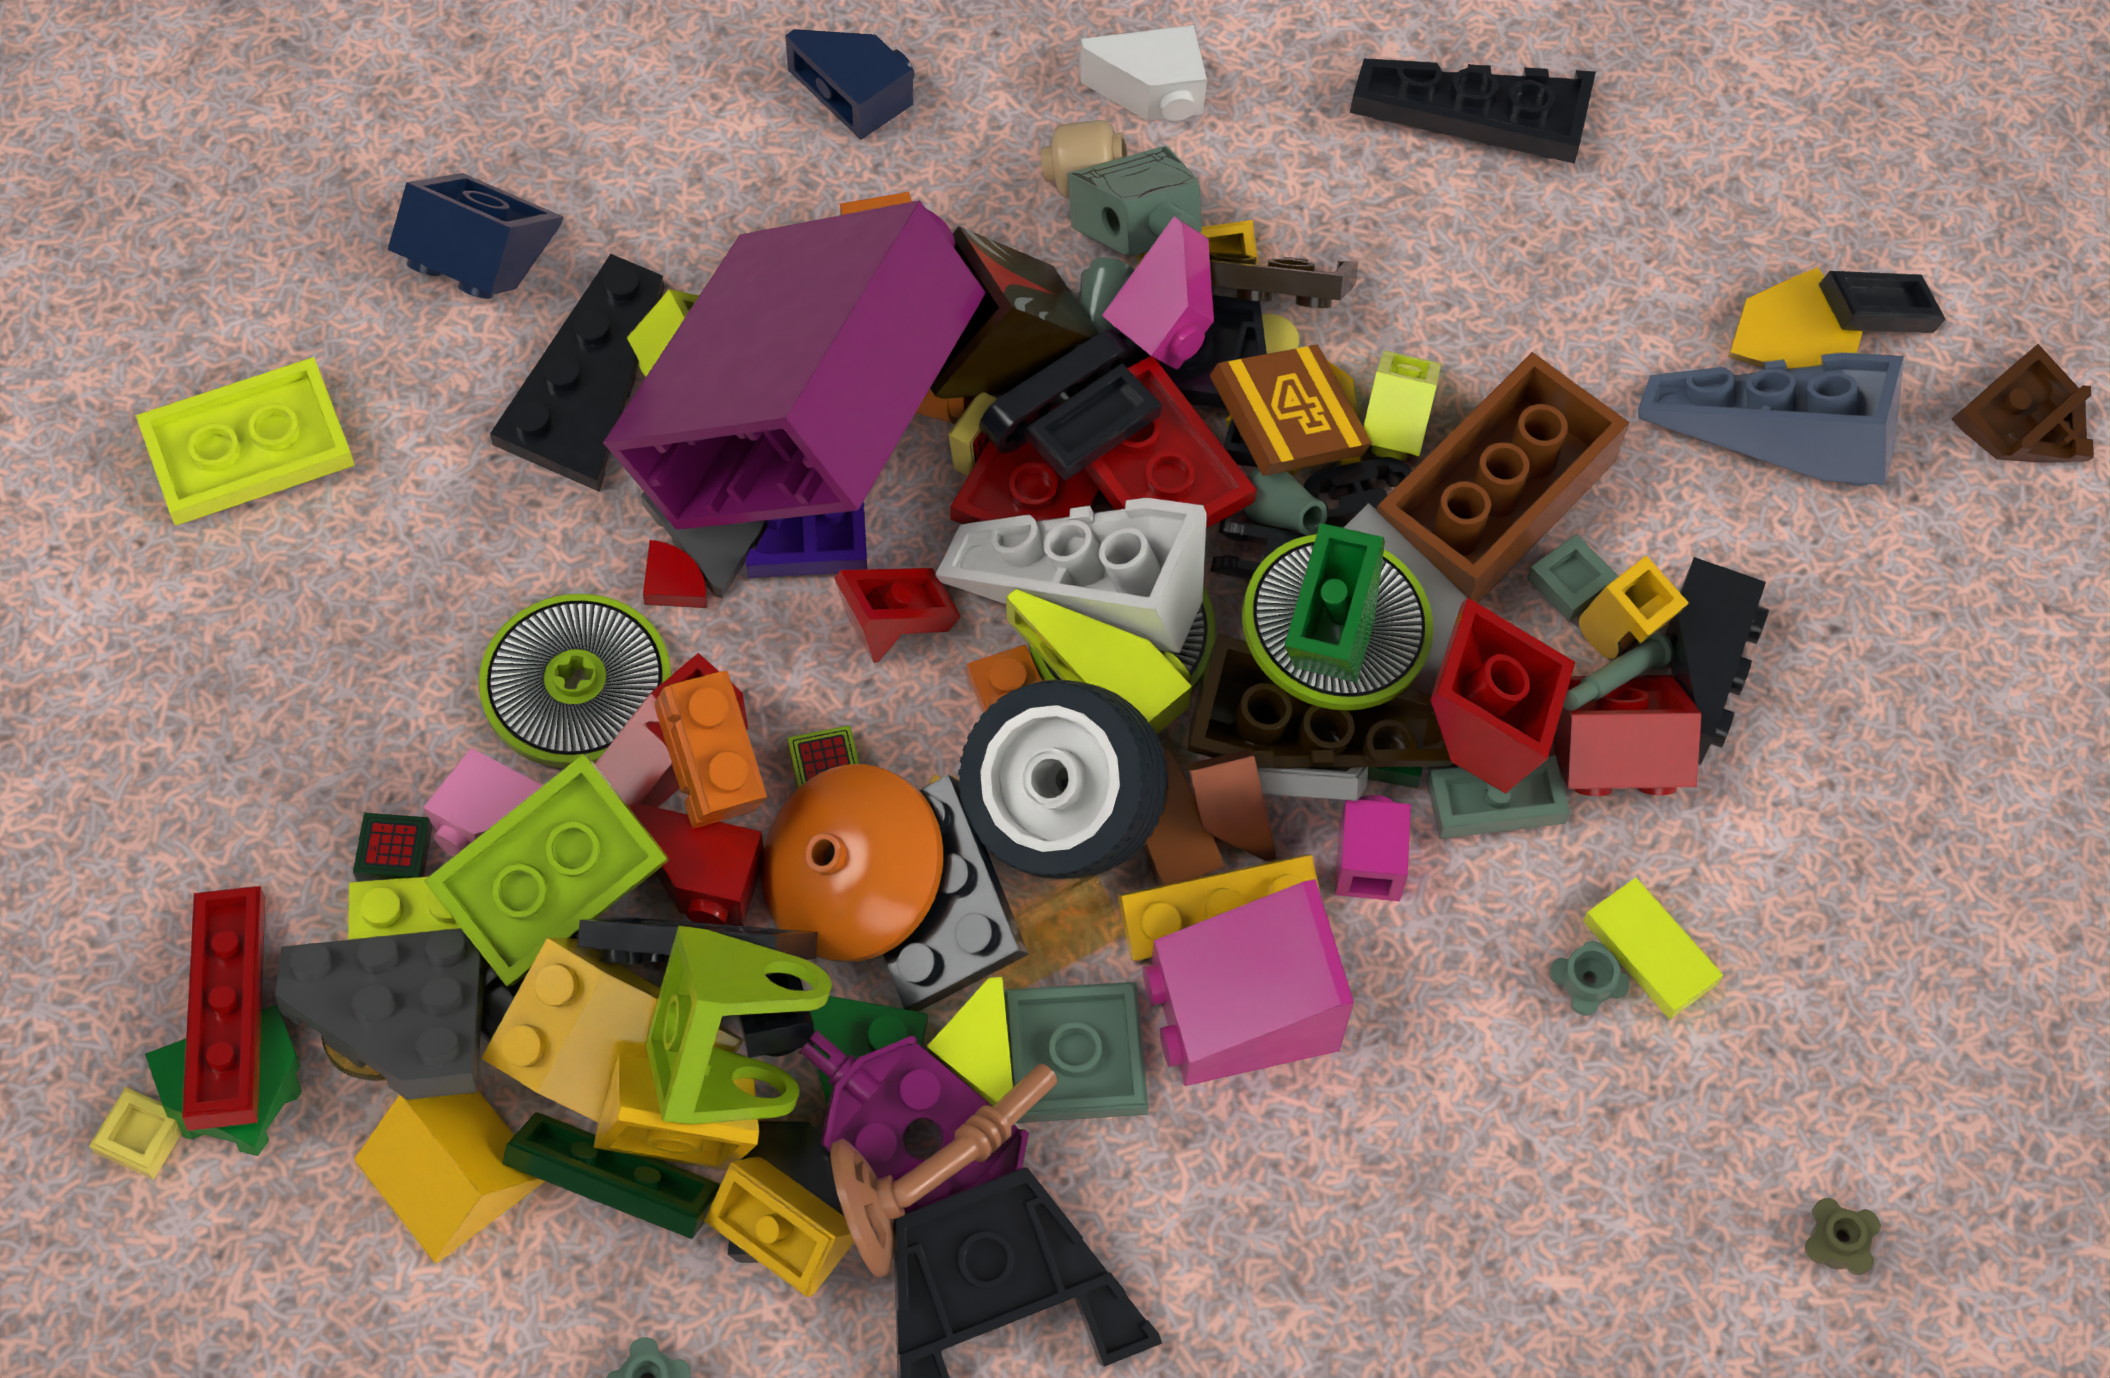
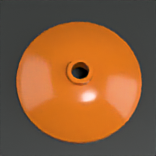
[761,764,943,962]

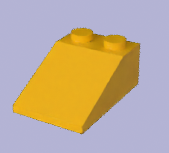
[481,938,744,1123]

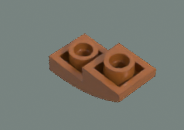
[1143,749,1225,886]

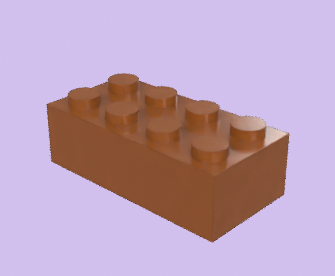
[1377,352,1630,603]

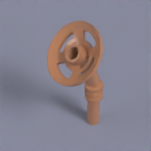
[831,1064,1057,1278]

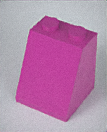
[1143,879,1354,1086]

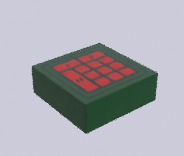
[353,812,433,882]

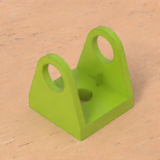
[645,926,832,1124]

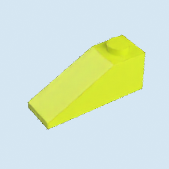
[1006,589,1192,735]

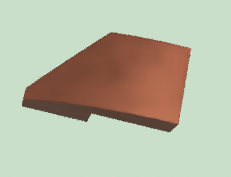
[1187,749,1277,861]

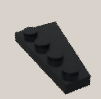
[1350,58,1596,164]

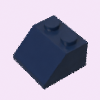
[387,173,564,299]

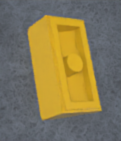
[704,1157,854,1297]

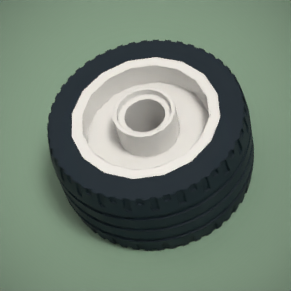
[958,680,1168,879]

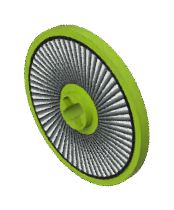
[1242,534,1434,710]
[479,593,672,768]

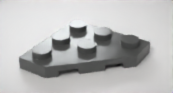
[275,928,486,1100]

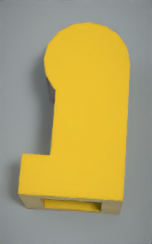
[1579,555,1689,659]

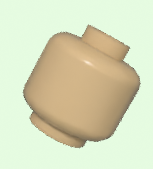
[1041,120,1128,199]

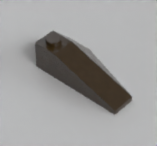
[1187,633,1453,769]

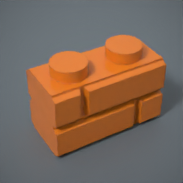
[653,671,767,828]

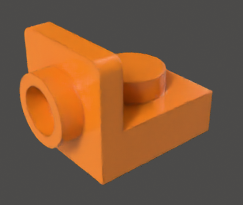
[967,644,1046,713]

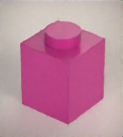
[1335,795,1411,902]

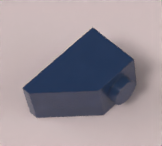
[785,29,915,140]

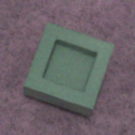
[1527,534,1619,621]

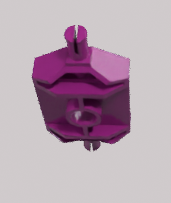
[798,1030,1029,1212]

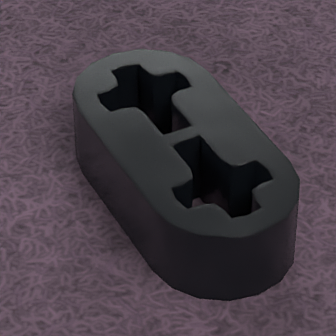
[1303,457,1412,528]

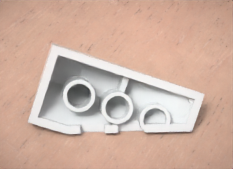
[935,498,1207,653]

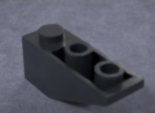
[1665,557,1769,765]

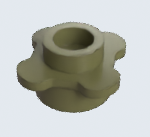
[1805,1198,1881,1275]

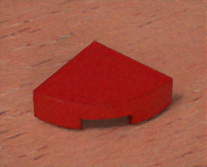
[643,540,707,608]

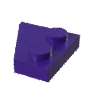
[746,501,868,578]

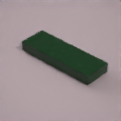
[502,1112,720,1239]

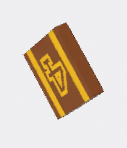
[1210,344,1372,476]

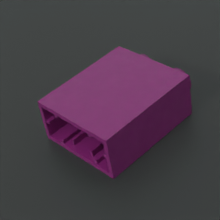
[603,200,986,530]

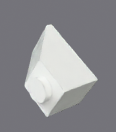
[1079,25,1207,121]

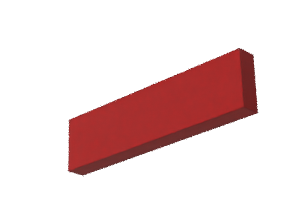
[182,886,265,1131]

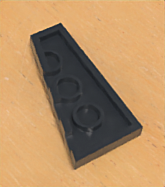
[490,254,665,492]

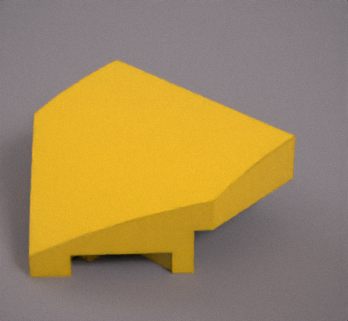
[1728,267,1863,369]

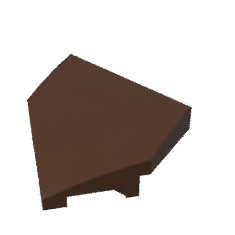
[1951,344,2094,462]

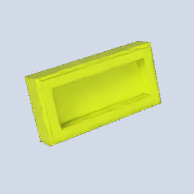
[1583,877,1723,1020]

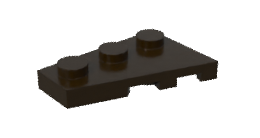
[1209,252,1358,308]

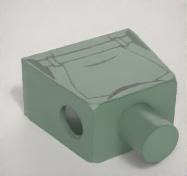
[1068,145,1202,255]

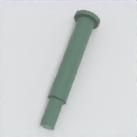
[1563,631,1674,711]

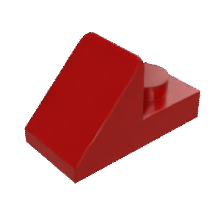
[834,568,961,663]

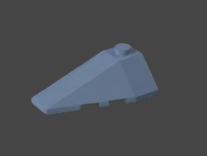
[1638,353,1904,486]

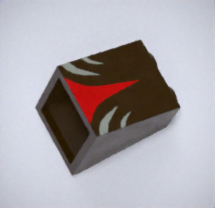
[930,226,1099,399]

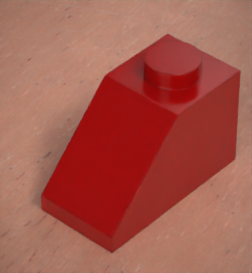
[631,802,764,926]

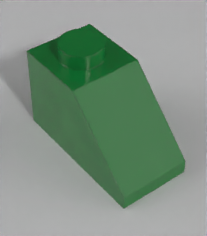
[1284,523,1385,683]

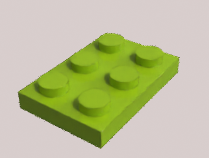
[424,754,670,987]

